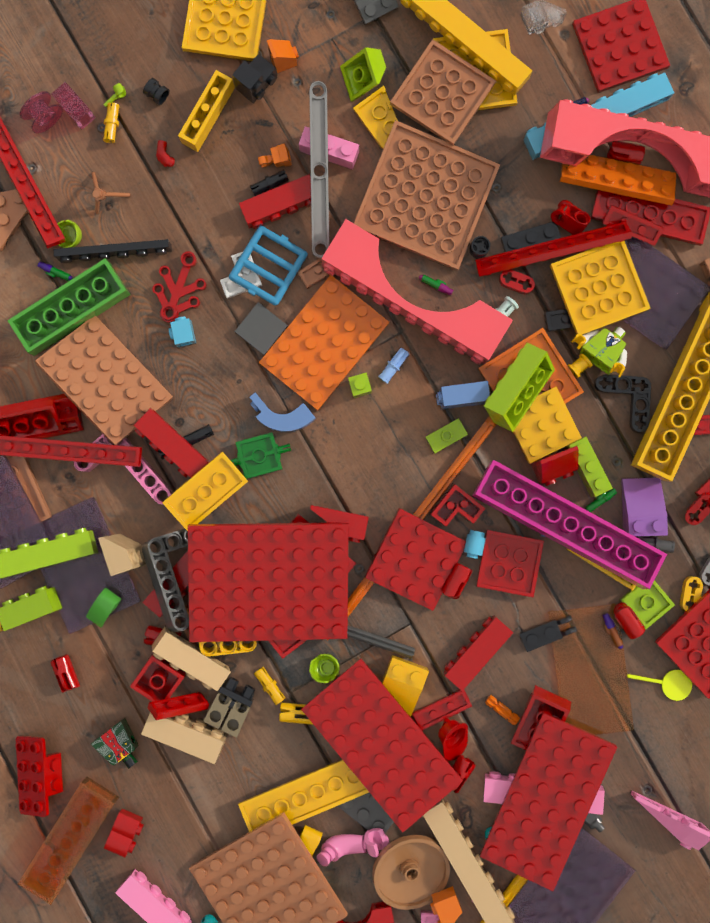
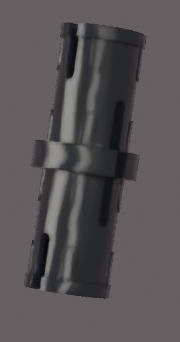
[250,169,289,196]

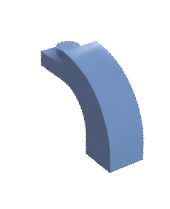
[250,393,316,432]

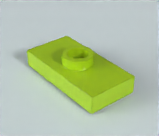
[425,418,468,454]

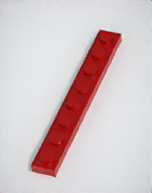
[0,117,65,249]
[475,221,632,277]
[0,435,142,467]

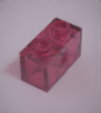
[51,82,95,130]

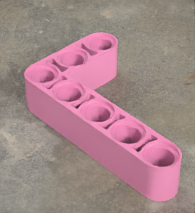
[74,434,173,504]

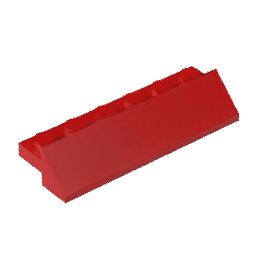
[0,394,84,439]

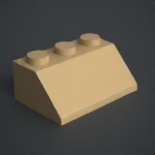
[98,534,146,576]

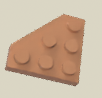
[0,189,28,252]

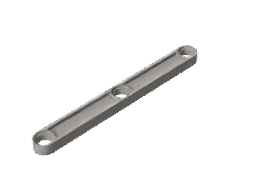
[309,81,329,258]

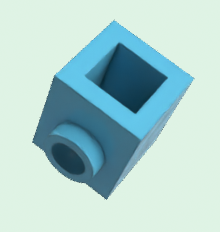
[168,317,196,347]

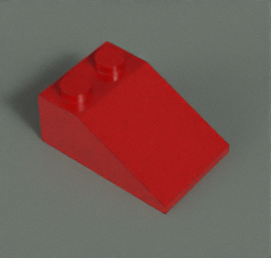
[531,446,579,486]
[310,505,369,543]
[511,685,571,750]

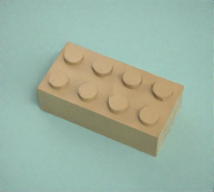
[141,712,228,764]

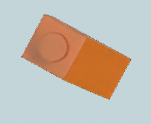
[267,39,299,73]

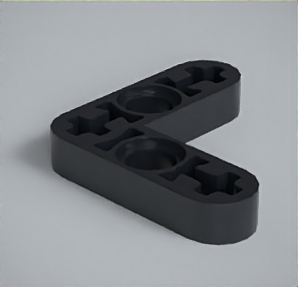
[594,374,651,433]

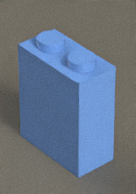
[436,381,490,410]

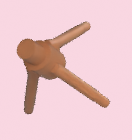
[92,172,130,214]

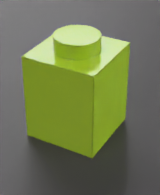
[348,372,372,398]

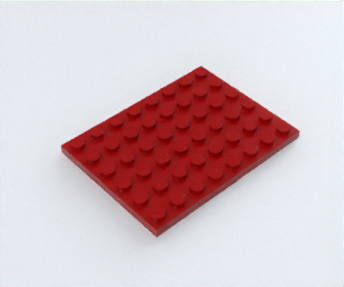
[188,523,349,642]

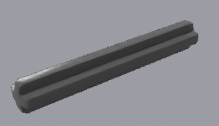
[347,625,415,658]

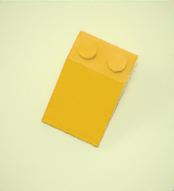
[382,655,429,717]

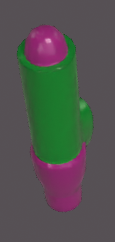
[419,275,454,296]

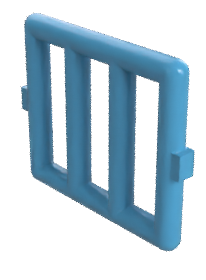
[229,226,308,306]

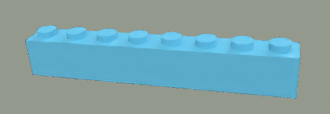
[523,73,674,160]

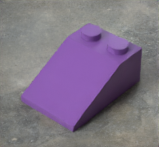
[621,478,668,536]

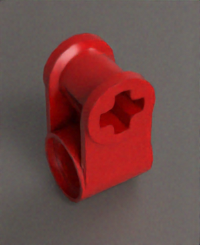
[551,200,590,235]

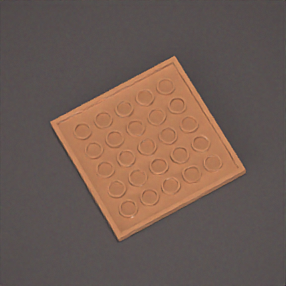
[354,120,500,271]
[189,812,348,923]

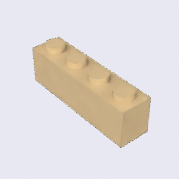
[151,627,231,691]

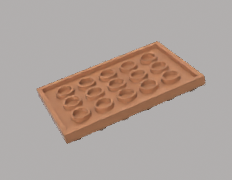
[35,316,173,445]

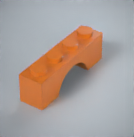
[430,886,463,923]

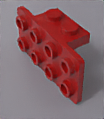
[15,736,63,817]

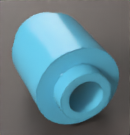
[463,530,486,559]

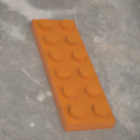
[560,155,676,205]

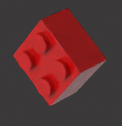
[130,652,186,702]

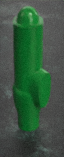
[585,488,617,512]

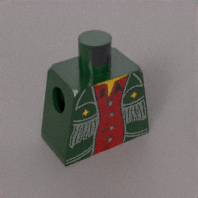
[91,718,139,769]

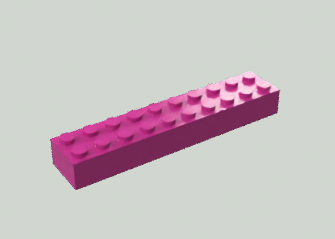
[472,460,667,589]

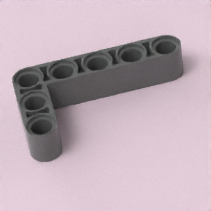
[142,528,189,632]

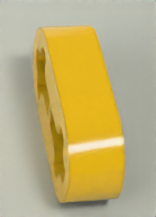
[680,576,703,611]

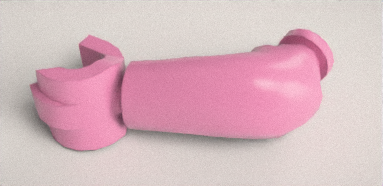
[317,828,389,866]

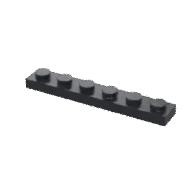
[53,239,172,263]

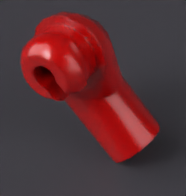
[156,140,175,167]

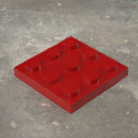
[476,530,544,598]

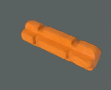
[485,695,520,725]

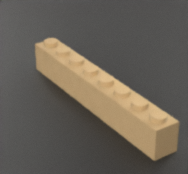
[423,799,515,923]

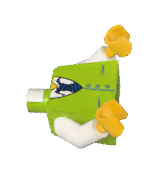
[571,327,627,377]

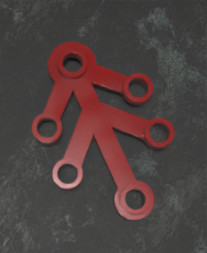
[152,251,207,323]

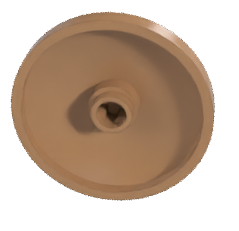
[372,835,450,910]

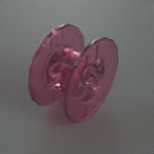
[20,91,63,133]

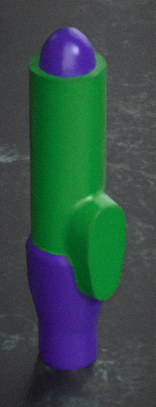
[37,261,73,281]

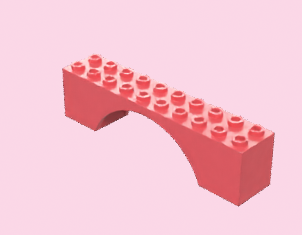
[540,99,710,198]
[321,219,513,365]

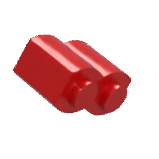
[104,809,144,858]

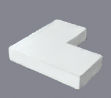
[220,252,262,299]

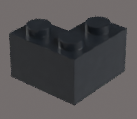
[232,54,277,104]

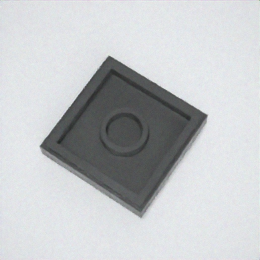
[234,302,288,355]

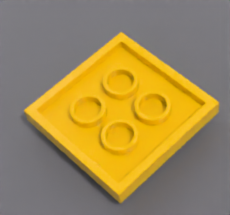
[513,387,582,464]

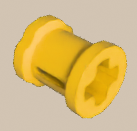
[567,353,593,378]

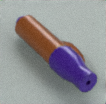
[602,613,623,649]

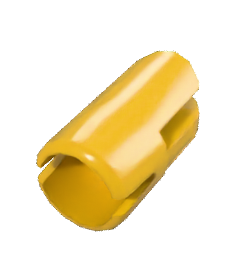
[279,703,313,725]

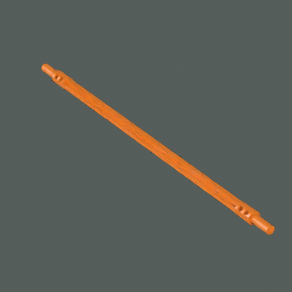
[326,416,497,641]

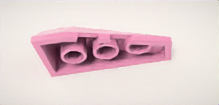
[630,791,710,850]

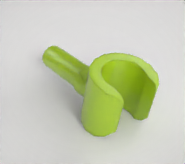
[103,83,126,108]

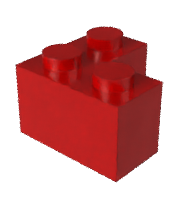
[429,484,486,527]

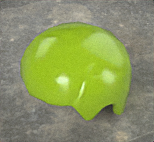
[57,220,82,248]
[309,654,340,684]

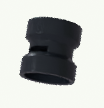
[143,78,170,105]
[470,236,490,259]

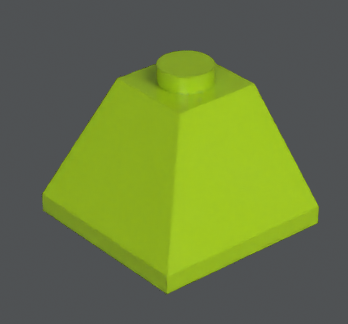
[340,47,386,102]

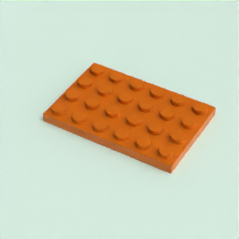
[259,275,390,411]

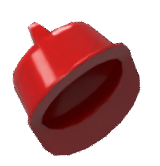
[438,718,468,761]

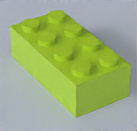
[484,343,555,432]

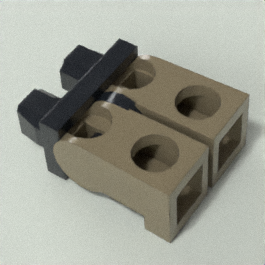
[203,677,255,738]

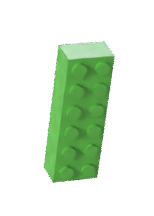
[7,258,131,356]

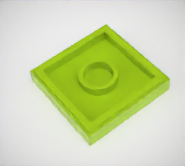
[620,580,675,630]

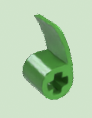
[86,588,122,628]

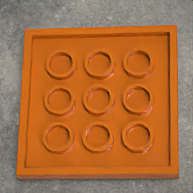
[478,328,584,404]

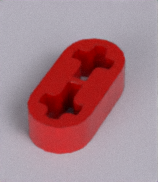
[499,269,535,295]
[685,492,710,525]

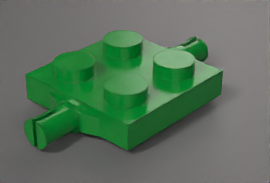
[231,432,291,479]

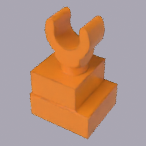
[258,143,292,168]

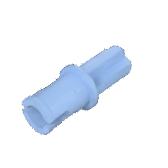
[378,348,409,384]

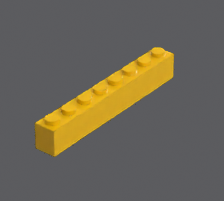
[400,0,532,95]

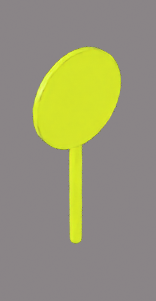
[627,670,692,701]

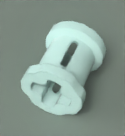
[495,296,519,317]

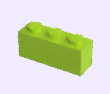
[565,437,613,497]
[0,586,62,631]

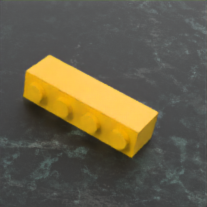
[178,70,235,152]

